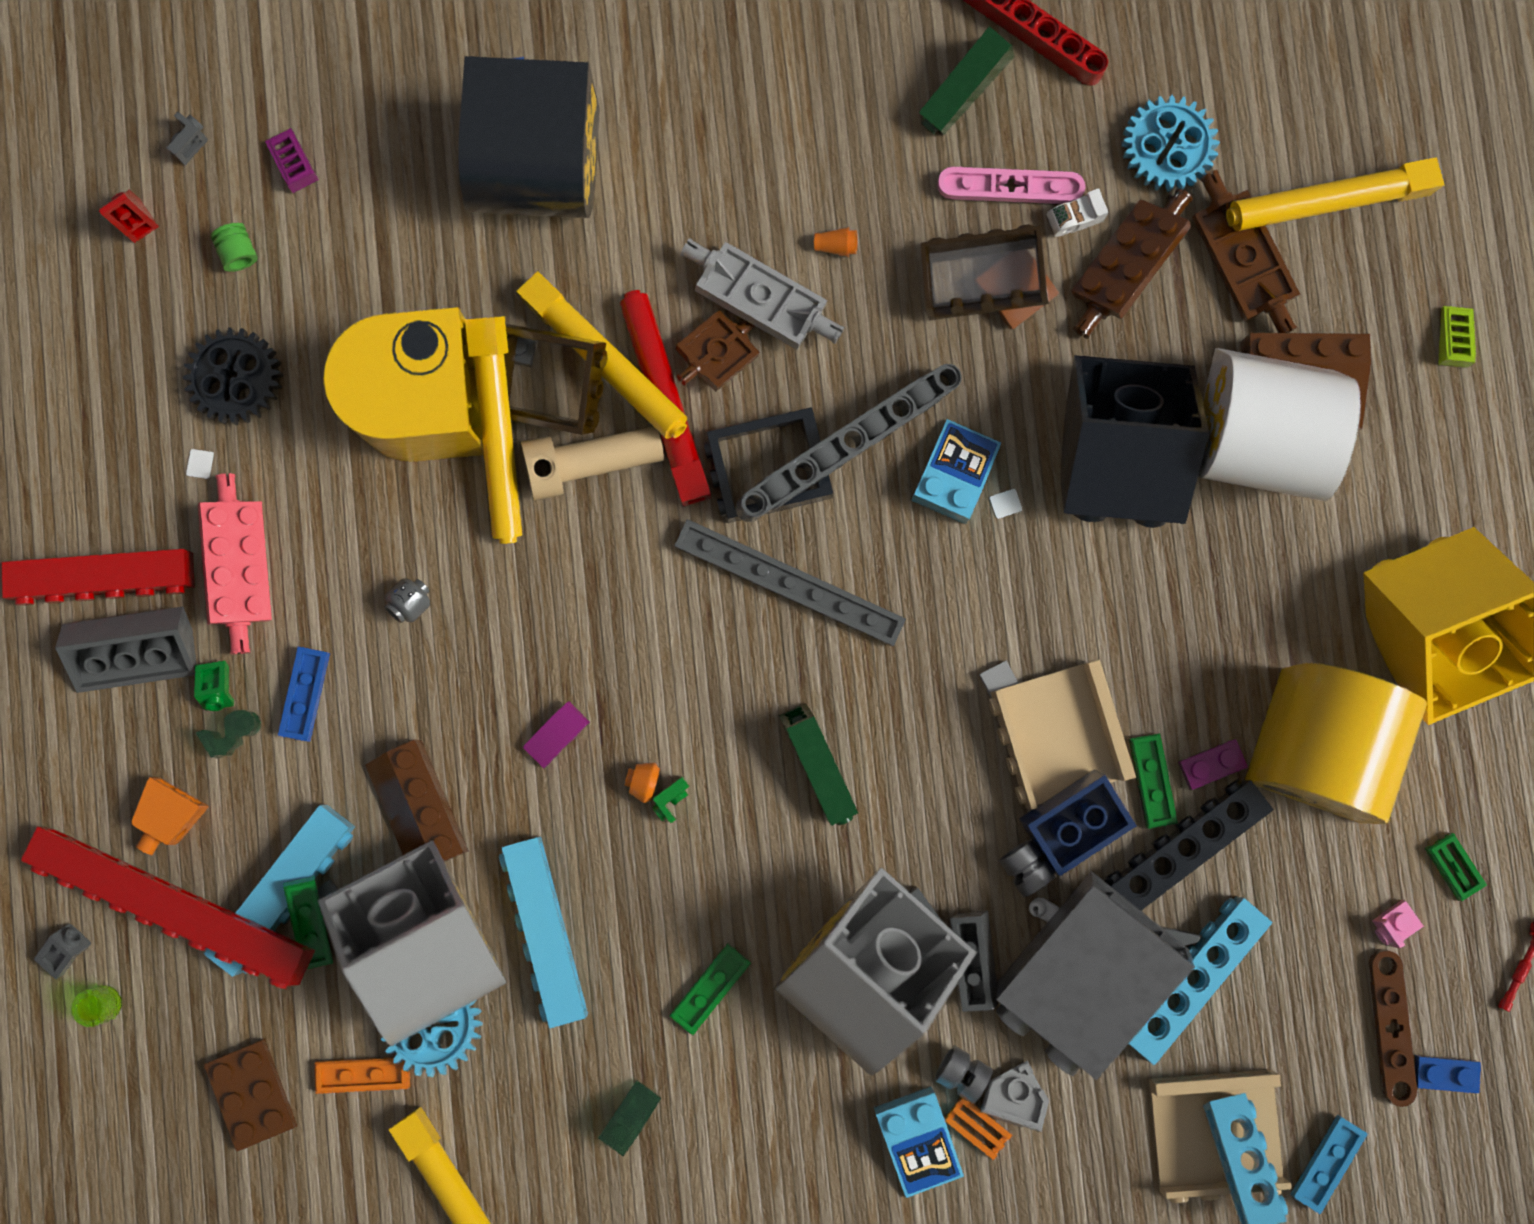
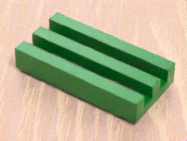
[1424,833,1487,901]

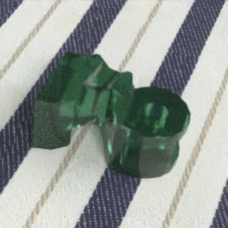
[195,710,261,758]

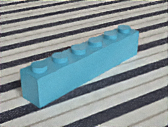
[204,805,355,977]
[499,837,588,1029]

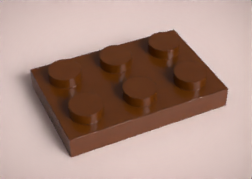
[204,1039,298,1152]

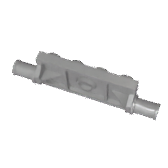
[681,238,845,350]

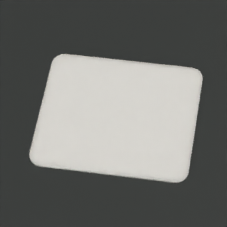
[186,449,214,479]
[990,489,1022,519]

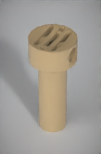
[521,426,664,501]

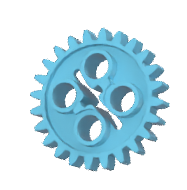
[1121,95,1220,192]
[381,1000,483,1077]

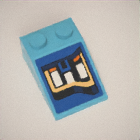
[911,419,1001,524]
[874,1087,964,1198]

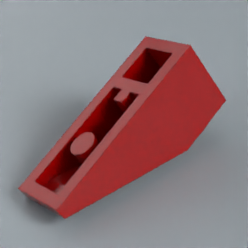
[99,189,159,243]

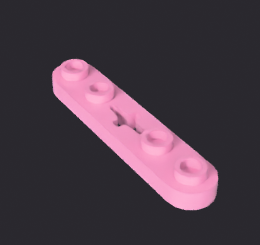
[937,167,1086,204]

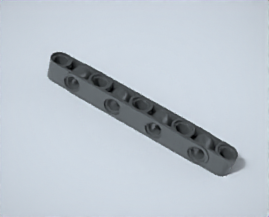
[736,364,962,522]

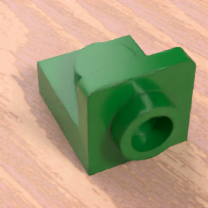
[194,660,234,711]
[652,777,690,823]

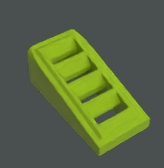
[1438,306,1476,368]

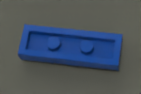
[278,646,330,742]

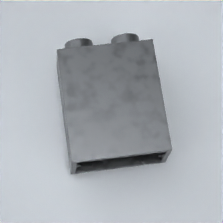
[996,871,1195,1080]

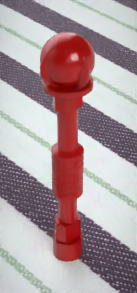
[1498,921,1534,1012]

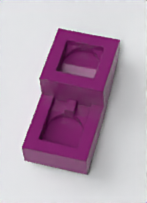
[523,701,590,769]

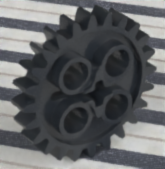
[183,327,283,425]

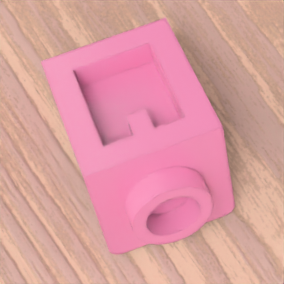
[1372,900,1424,949]

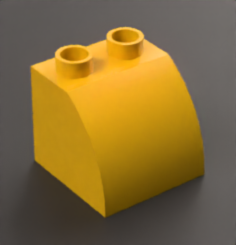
[1363,527,1534,725]

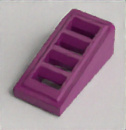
[265,128,319,193]

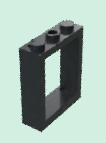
[703,407,834,523]

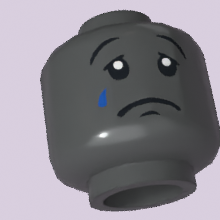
[384,578,430,623]

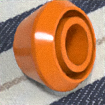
[624,763,660,803]

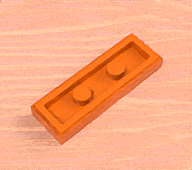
[315,1057,410,1094]

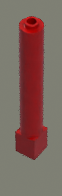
[620,290,711,507]

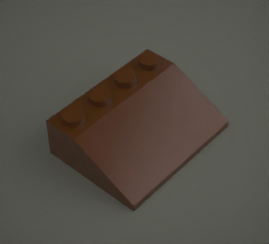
[1240,333,1371,430]

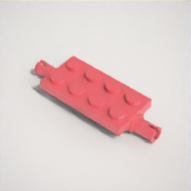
[198,473,272,655]

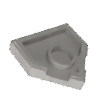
[980,1061,1049,1132]

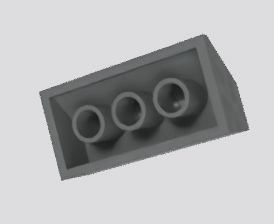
[55,606,197,693]

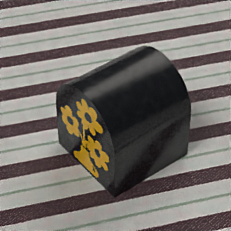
[458,56,600,218]

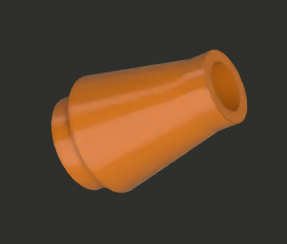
[814,227,858,257]

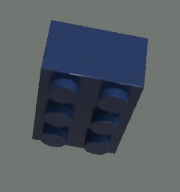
[1019,769,1137,877]

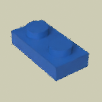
[1414,1055,1481,1094]

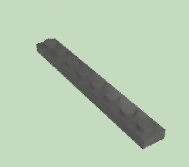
[675,519,906,647]

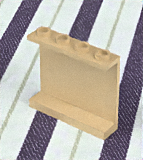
[988,660,1136,810]
[1149,1069,1291,1203]

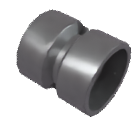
[999,839,1056,897]
[935,1046,993,1104]

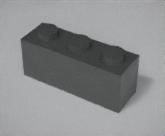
[951,910,1000,1012]

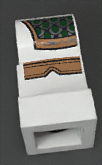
[1046,188,1109,237]

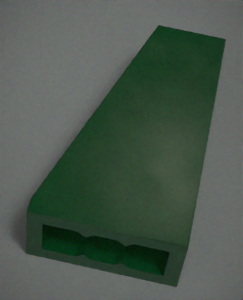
[919,26,1015,136]
[778,703,858,826]

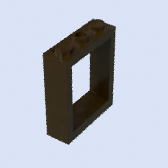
[504,324,608,435]

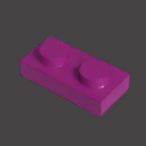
[1178,739,1248,790]

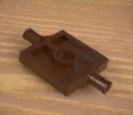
[675,310,760,392]

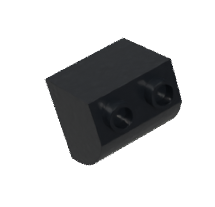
[1060,355,1210,528]

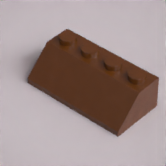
[365,739,469,862]

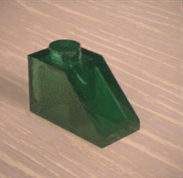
[598,1080,662,1157]

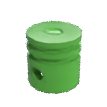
[210,223,258,272]

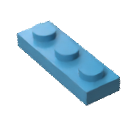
[1290,1115,1368,1214]

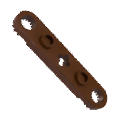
[1368,950,1417,1107]

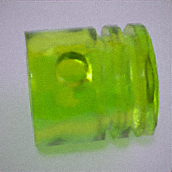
[71,985,122,1027]

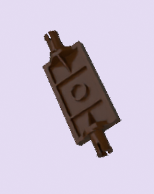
[1192,170,1300,333]
[1071,188,1193,339]

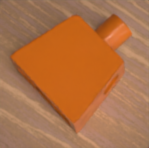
[131,777,209,855]

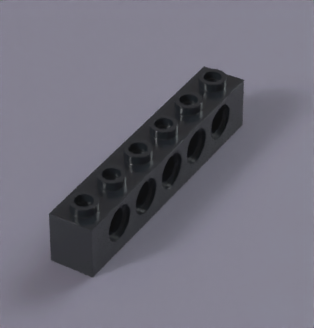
[1103,779,1274,911]

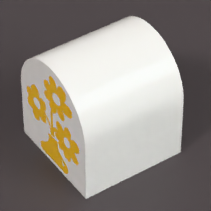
[1198,348,1360,501]

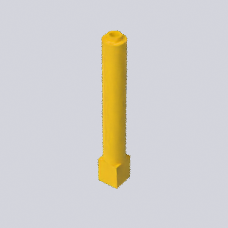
[1226,157,1444,231]
[516,271,687,439]
[465,316,523,544]
[389,1107,491,1224]

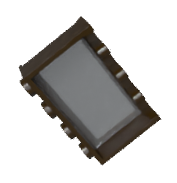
[921,224,1049,320]

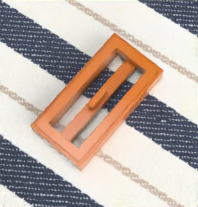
[944,1097,1013,1160]

